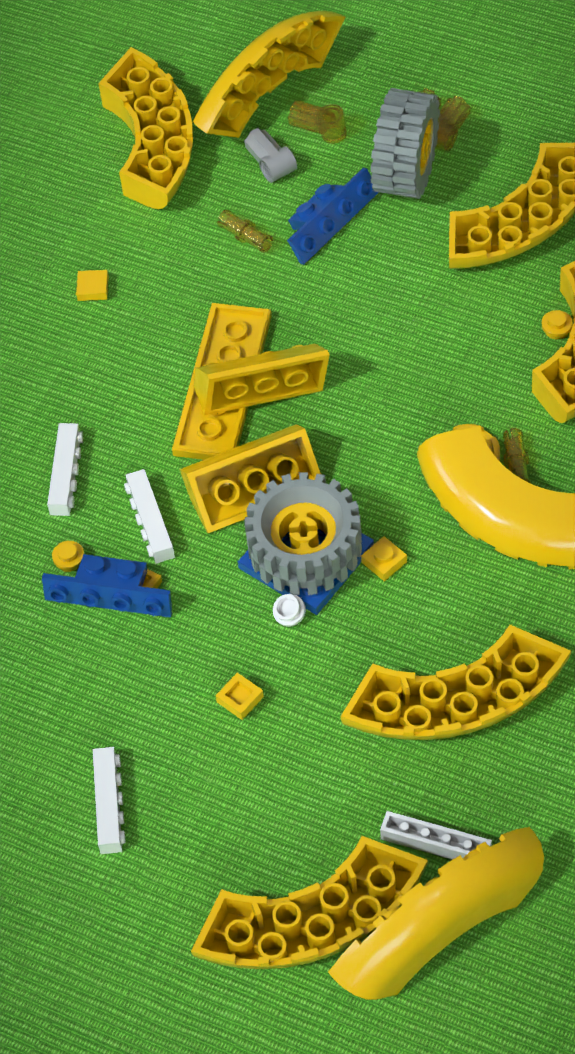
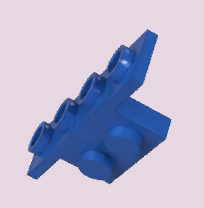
[287,168,379,265]
[42,554,172,618]

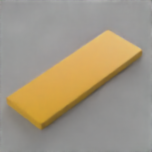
[172,303,272,460]

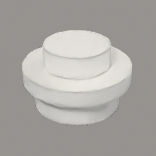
[273,594,306,627]

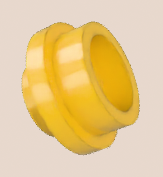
[541,310,572,339]
[52,541,84,572]

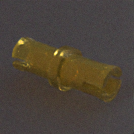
[217,210,273,253]
[503,428,530,483]

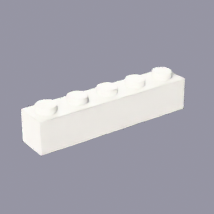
[47,423,83,516]
[124,469,175,564]
[93,747,126,854]
[380,811,492,860]

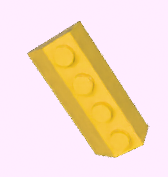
[194,343,330,416]
[179,424,321,533]

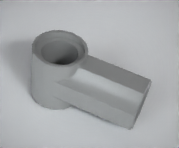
[244,128,297,183]

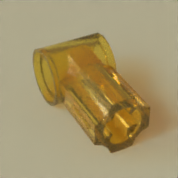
[435,96,470,152]
[288,101,347,143]

